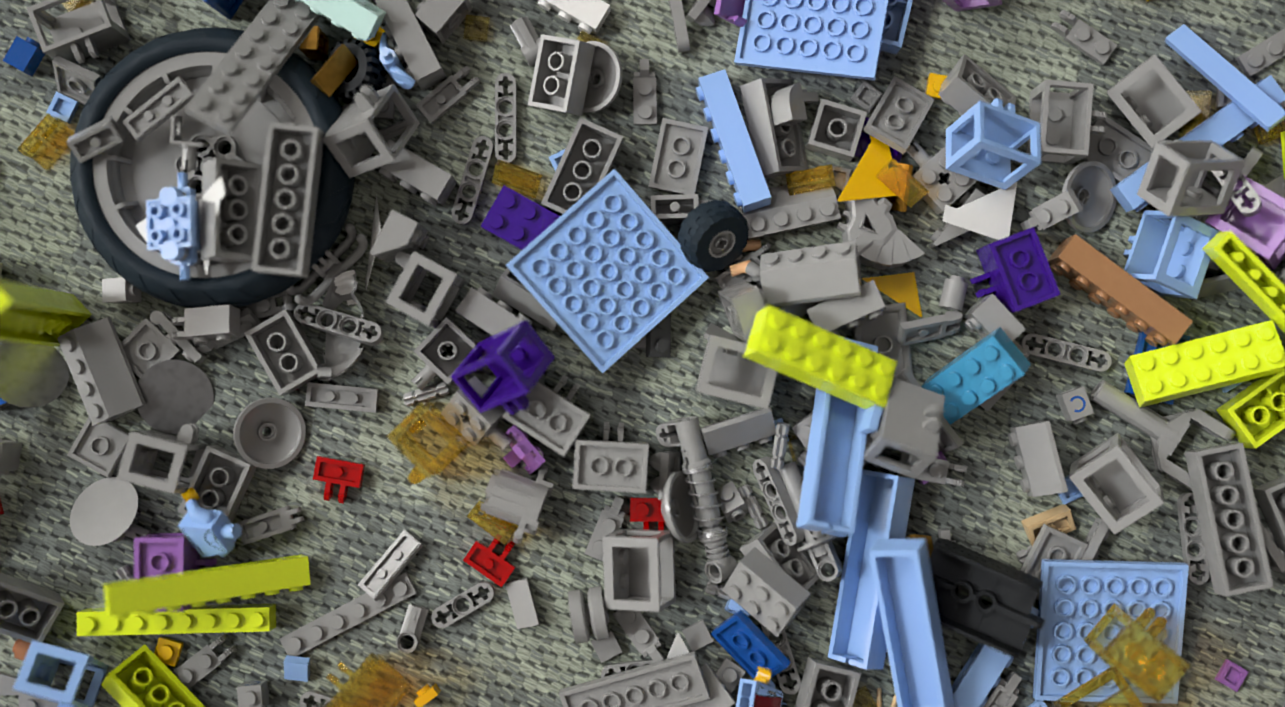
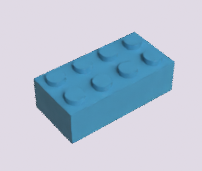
[921,327,1031,425]

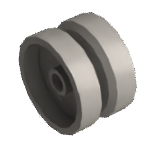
[568,586,610,644]

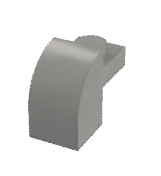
[771,82,819,126]

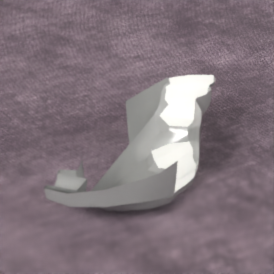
[316,270,365,381]

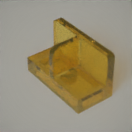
[17,113,75,170]

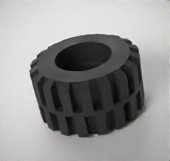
[322,38,388,102]

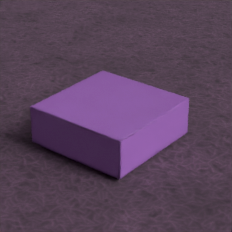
[1215,659,1249,692]

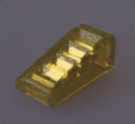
[467,501,519,545]

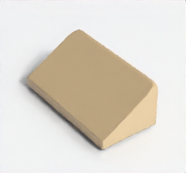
[1021,504,1076,546]

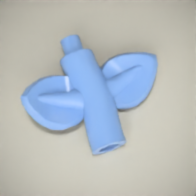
[379,32,415,90]

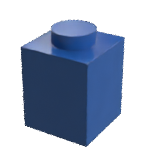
[3,36,45,76]

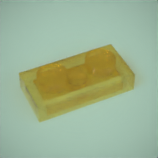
[492,159,543,198]
[786,164,836,196]

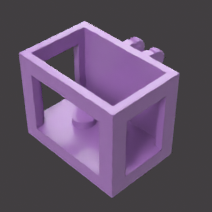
[1205,175,1285,271]
[134,533,217,612]

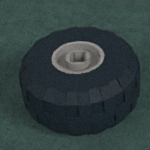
[678,200,749,272]

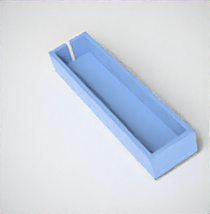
[797,336,878,538]
[828,469,915,670]
[869,539,955,707]

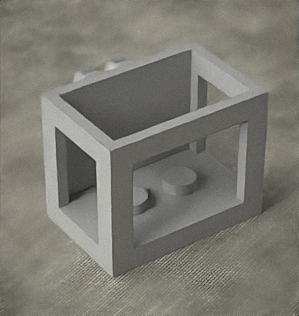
[26,0,131,64]
[1107,54,1201,148]
[1026,80,1107,165]
[322,84,420,178]
[1137,139,1245,217]
[385,251,465,328]
[695,334,777,409]
[503,375,592,456]
[864,377,945,479]
[573,421,649,493]
[117,423,208,494]
[1069,433,1164,535]
[603,529,676,612]

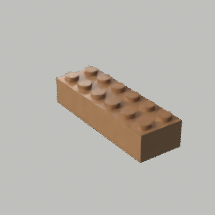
[1047,234,1193,347]

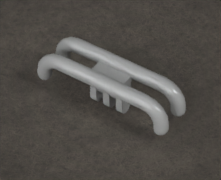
[285,223,368,306]

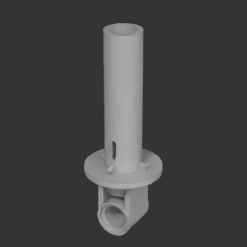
[778,461,843,581]

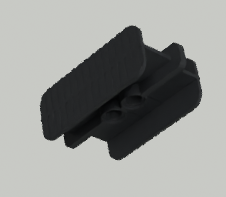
[929,538,1045,657]

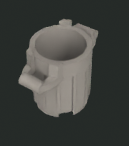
[480,465,554,544]

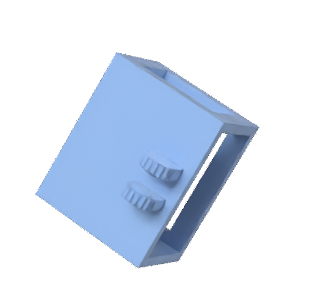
[946,98,1041,190]
[1123,210,1220,299]
[13,640,108,707]

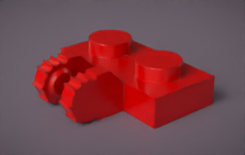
[313,456,365,504]
[630,497,664,530]
[463,533,516,587]

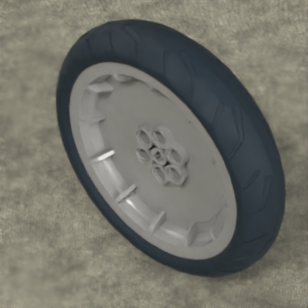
[70,28,355,308]

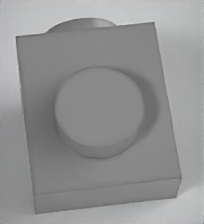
[715,481,749,523]

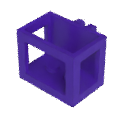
[970,227,1061,313]
[450,320,555,415]

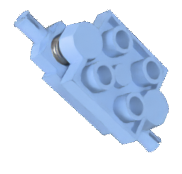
[146,172,201,281]

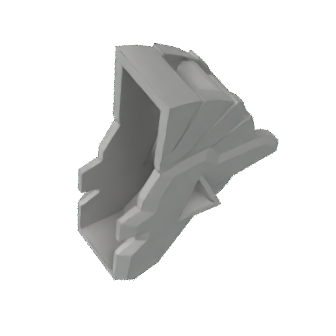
[836,197,925,270]

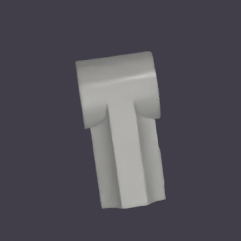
[510,16,540,67]
[396,604,429,653]

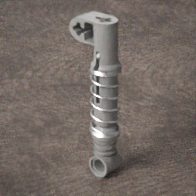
[656,416,737,584]

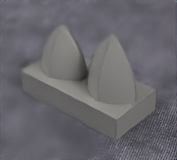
[684,0,717,26]
[648,450,682,500]

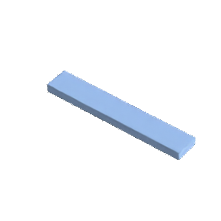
[1165,24,1285,132]

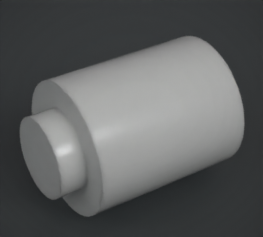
[939,275,968,312]

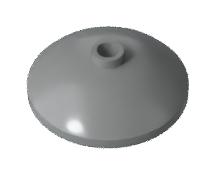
[583,41,623,113]
[1062,161,1117,232]
[233,397,306,469]
[661,471,700,543]

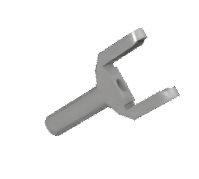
[1090,380,1236,492]

